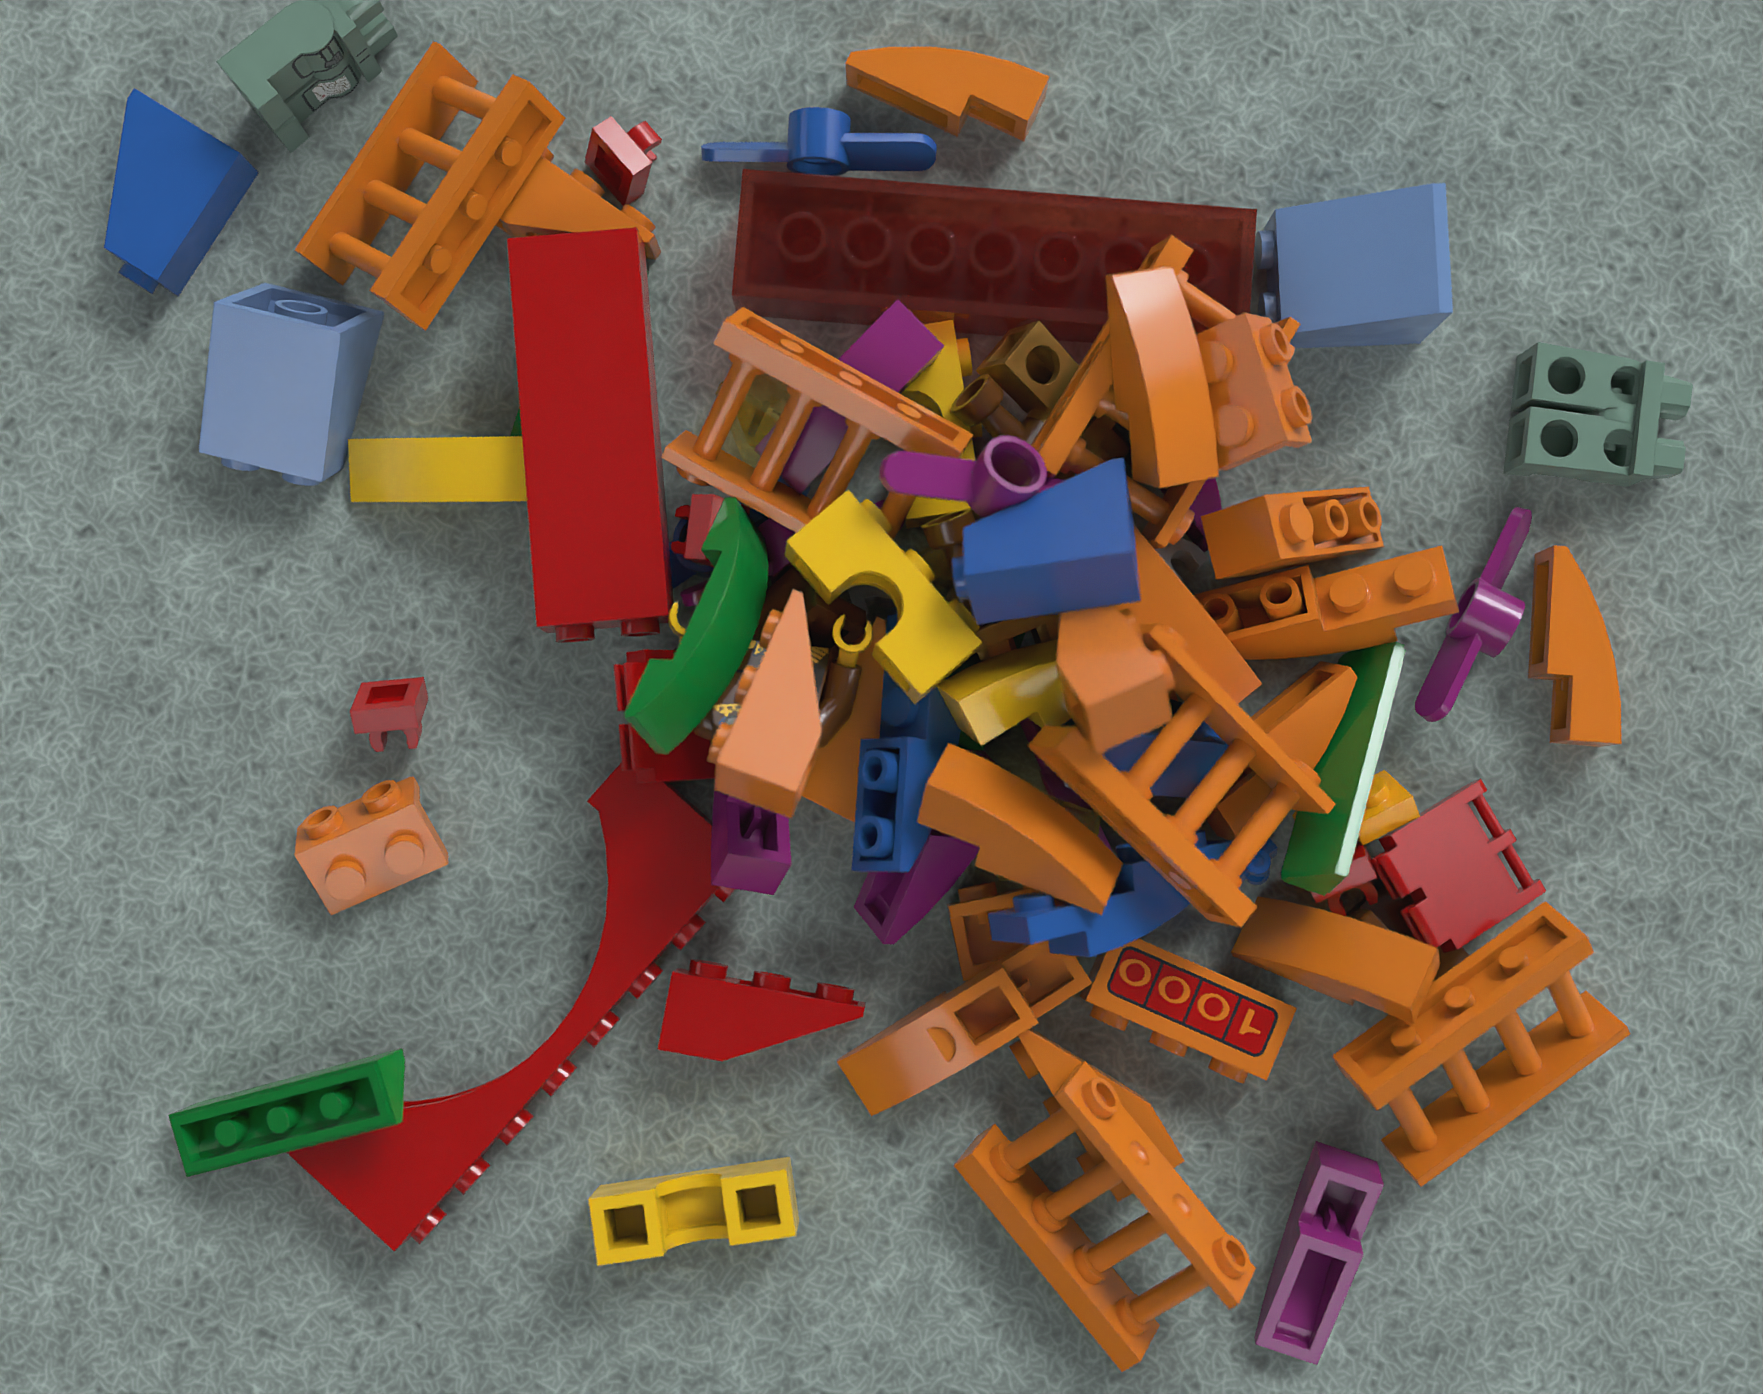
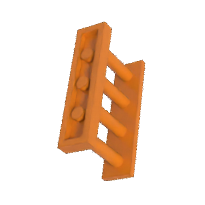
[295,41,566,331]
[1031,235,1301,549]
[661,307,973,553]
[1028,623,1336,928]
[1332,901,1630,1187]
[954,1061,1256,1372]

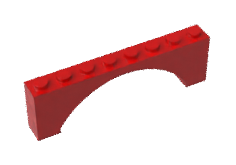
[286,762,736,1251]

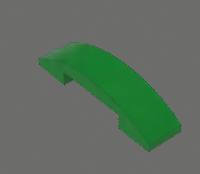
[624,497,768,754]

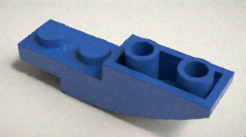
[852,614,961,872]
[988,829,1233,957]

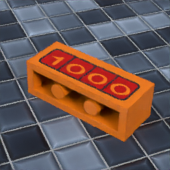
[1080,938,1297,1084]

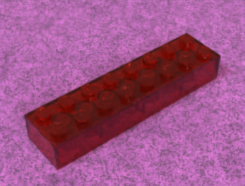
[732,169,1257,343]

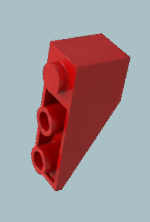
[657,959,866,1061]

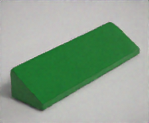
[1280,641,1406,896]
[168,1048,405,1177]

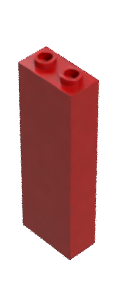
[507,227,674,643]

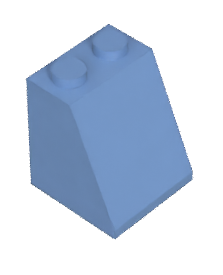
[1255,183,1453,348]
[199,283,384,486]

